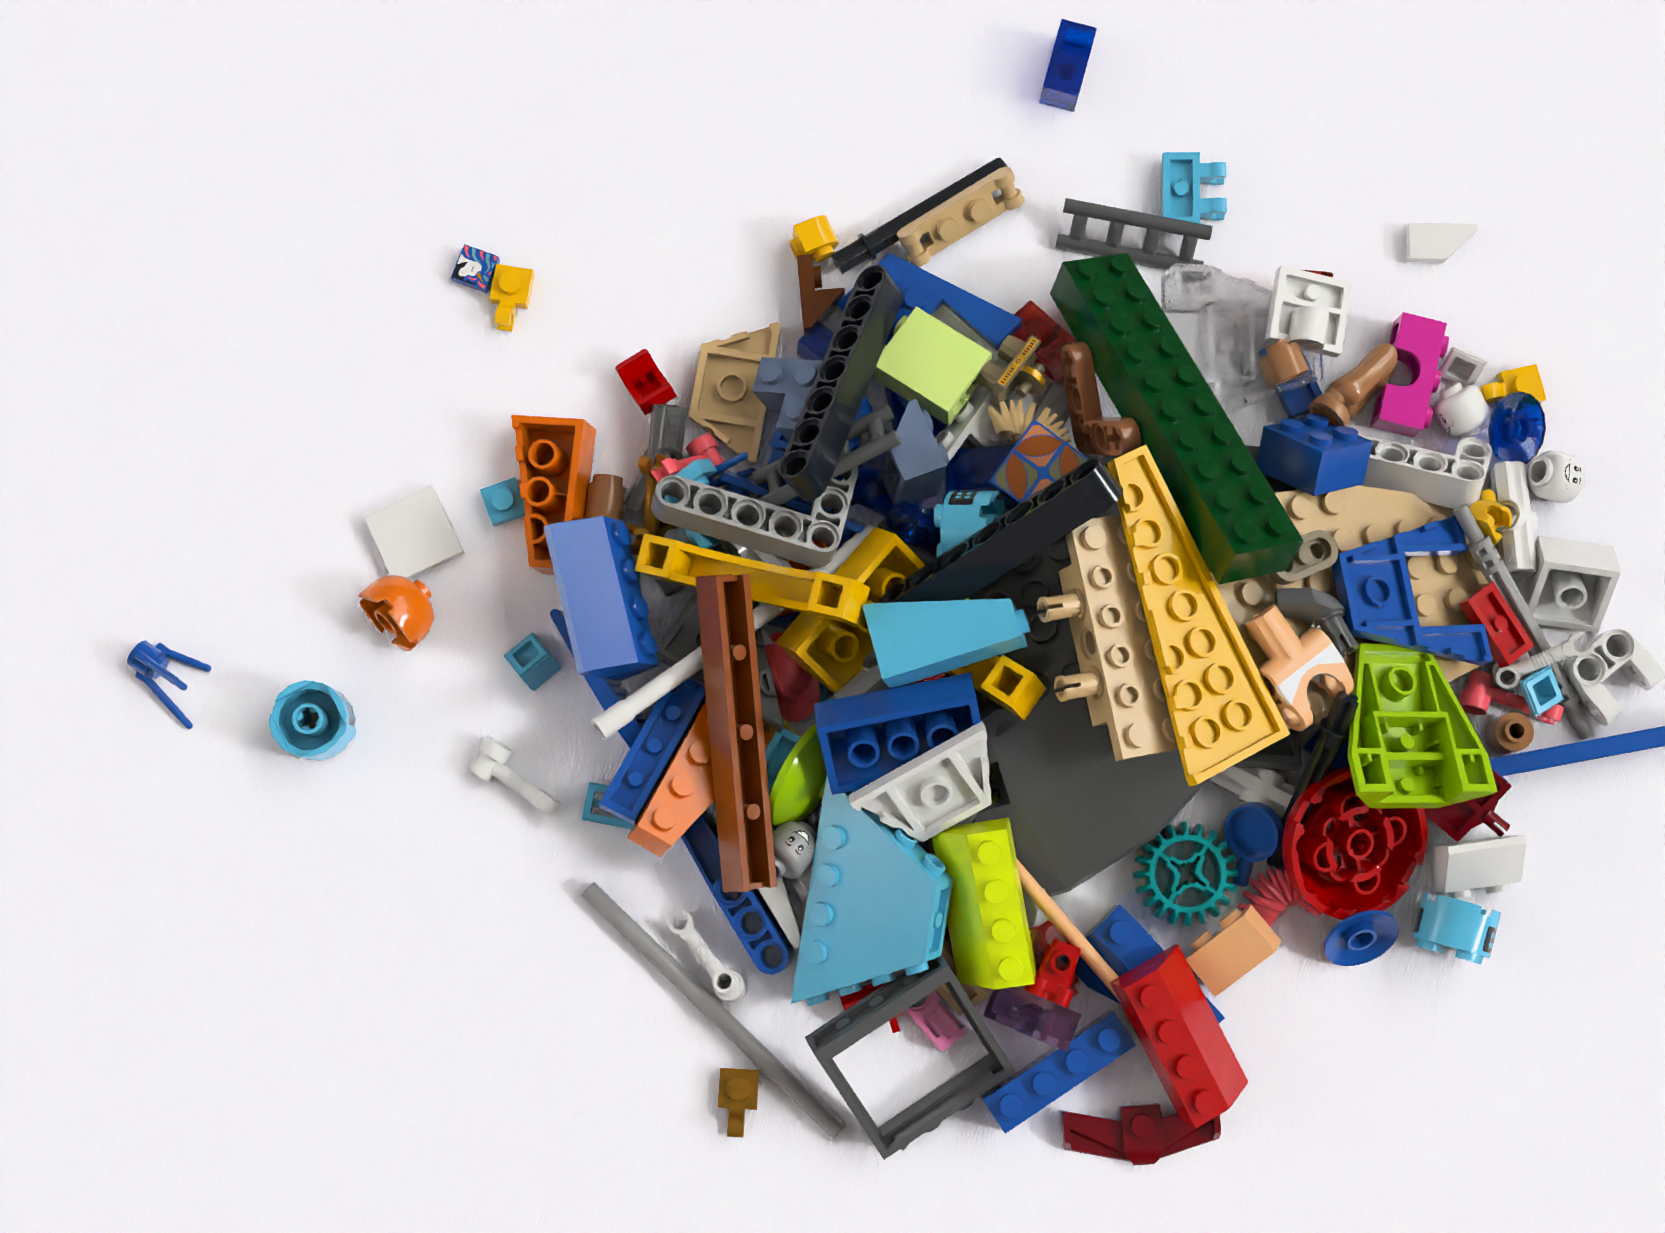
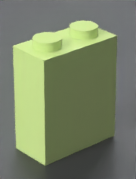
[874,306,992,426]

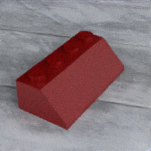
[1110,944,1248,1128]

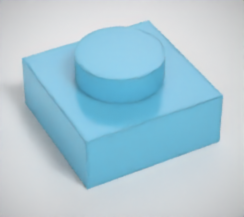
[480,477,525,527]

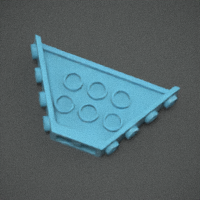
[791,775,953,1007]

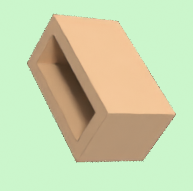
[1186,905,1282,997]

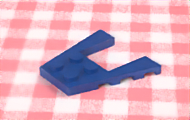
[837,253,1023,417]
[1332,515,1492,666]

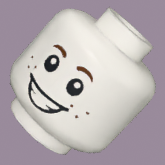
[1433,382,1491,440]
[1527,450,1586,503]

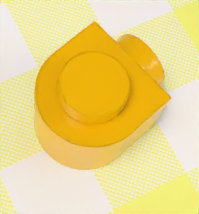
[789,215,839,262]

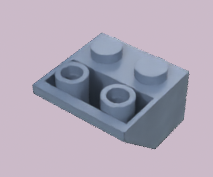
[881,399,949,510]

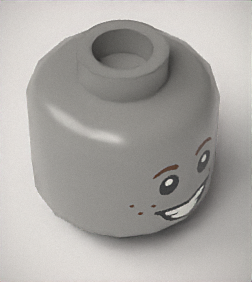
[772,820,817,879]

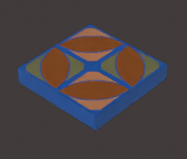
[988,419,1089,505]

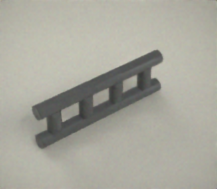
[1055,198,1213,276]
[752,404,901,506]

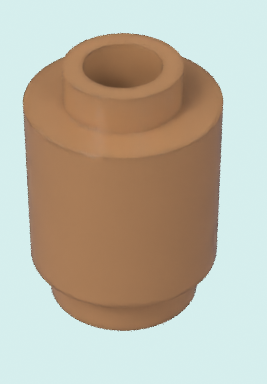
[584,474,626,521]
[1485,712,1534,754]

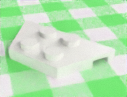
[849,721,992,842]

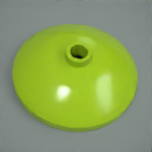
[769,724,827,827]

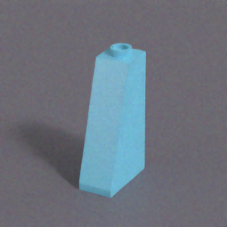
[862,598,1030,688]

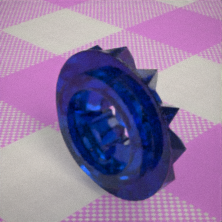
[886,501,941,546]

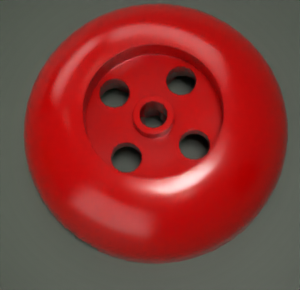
[1282,766,1428,920]

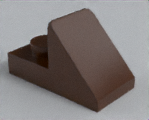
[797,254,845,338]

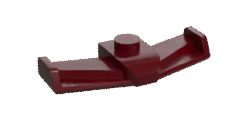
[1061,1103,1221,1166]

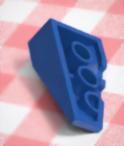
[1061,904,1225,1023]

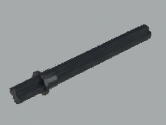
[831,157,1008,274]
[1266,691,1359,870]

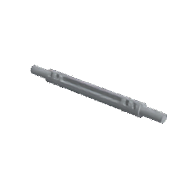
[1452,504,1595,740]

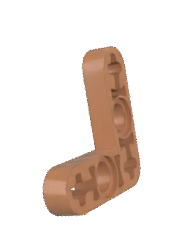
[1060,342,1141,456]

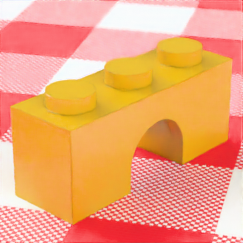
[946,654,1047,721]

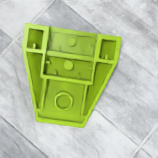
[1347,643,1497,808]

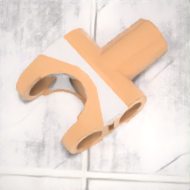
[1245,604,1354,731]

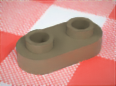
[1268,530,1338,585]

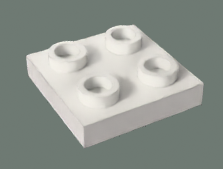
[1265,265,1353,358]

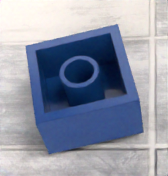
[1256,414,1373,496]

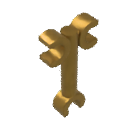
[626,453,677,555]

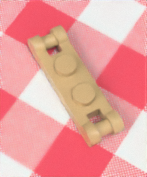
[897,167,1025,267]

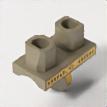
[978,335,1047,407]

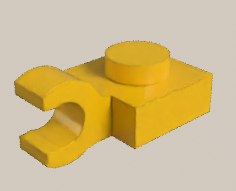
[489,264,535,332]
[1480,364,1546,411]

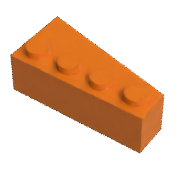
[511,415,596,575]
[627,700,774,858]

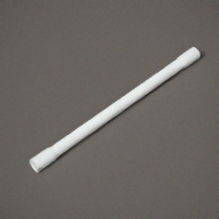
[591,525,874,740]

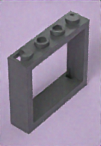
[805,956,1015,1160]

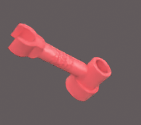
[650,432,724,483]
[1458,670,1564,725]

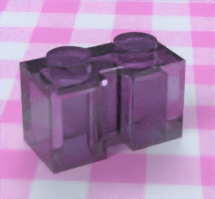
[983,987,1082,1051]

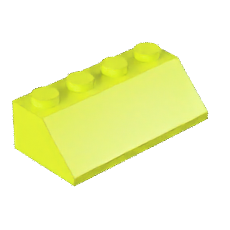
[932,817,1036,990]

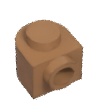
[1256,338,1309,389]

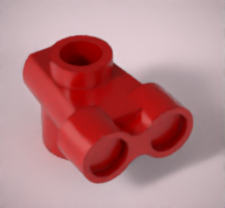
[1024,938,1081,1008]

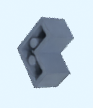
[752,357,822,442]

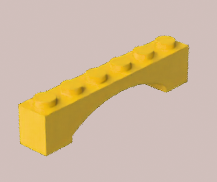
[634,533,870,626]

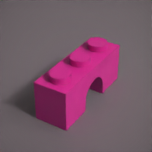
[1370,312,1449,438]

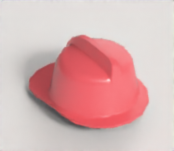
[765,632,821,722]

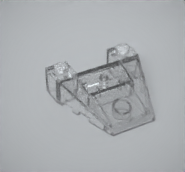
[1161,263,1323,414]

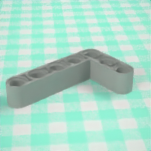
[651,466,858,567]

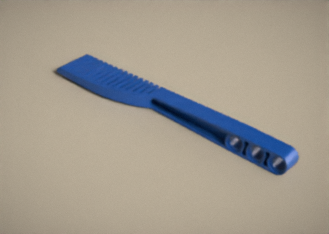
[550,609,794,975]

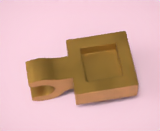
[718,1068,760,1138]

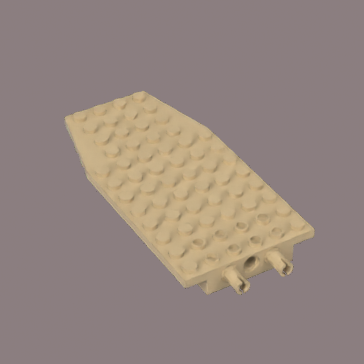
[1037,485,1494,761]

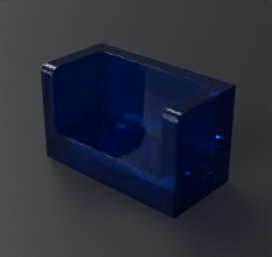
[1039,18,1097,112]

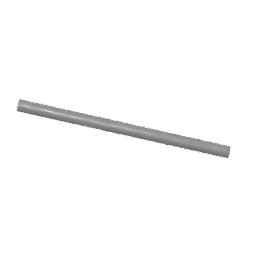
[581,882,846,1139]

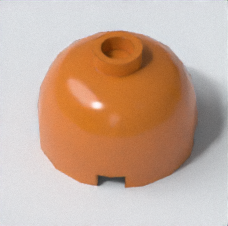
[358,575,434,651]

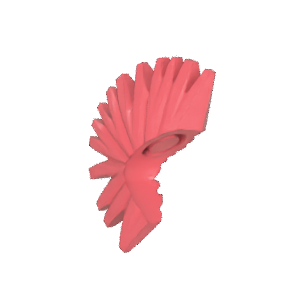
[1237,867,1322,928]

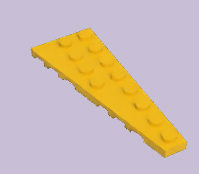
[1107,445,1290,786]

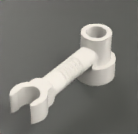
[1492,629,1594,689]
[469,735,562,817]
[667,910,746,1003]

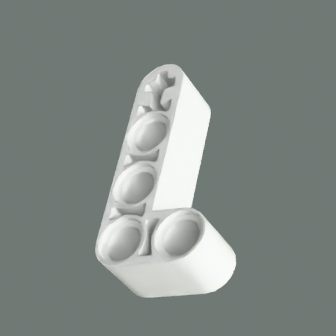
[1358,433,1492,509]

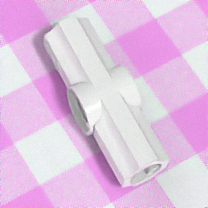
[1490,461,1538,579]
[1208,766,1296,820]

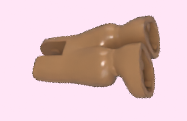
[1308,343,1398,426]

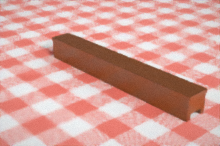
[695,574,777,893]

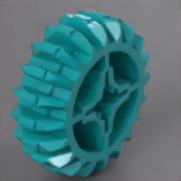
[1132,821,1238,927]

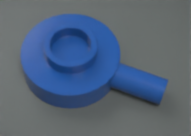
[1224,802,1284,887]

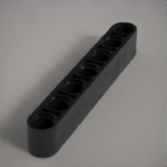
[779,265,903,501]
[879,457,1123,603]

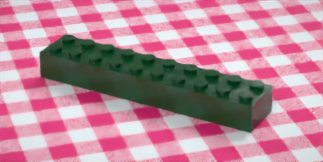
[1050,253,1304,585]

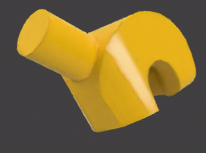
[1469,489,1513,545]

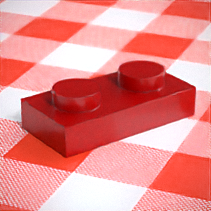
[1459,581,1535,668]

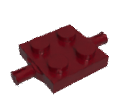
[1424,767,1512,843]

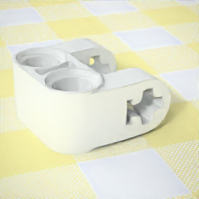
[1562,628,1665,726]

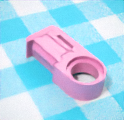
[906,991,966,1051]

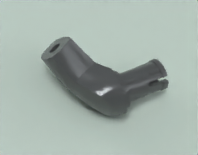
[1274,588,1359,657]

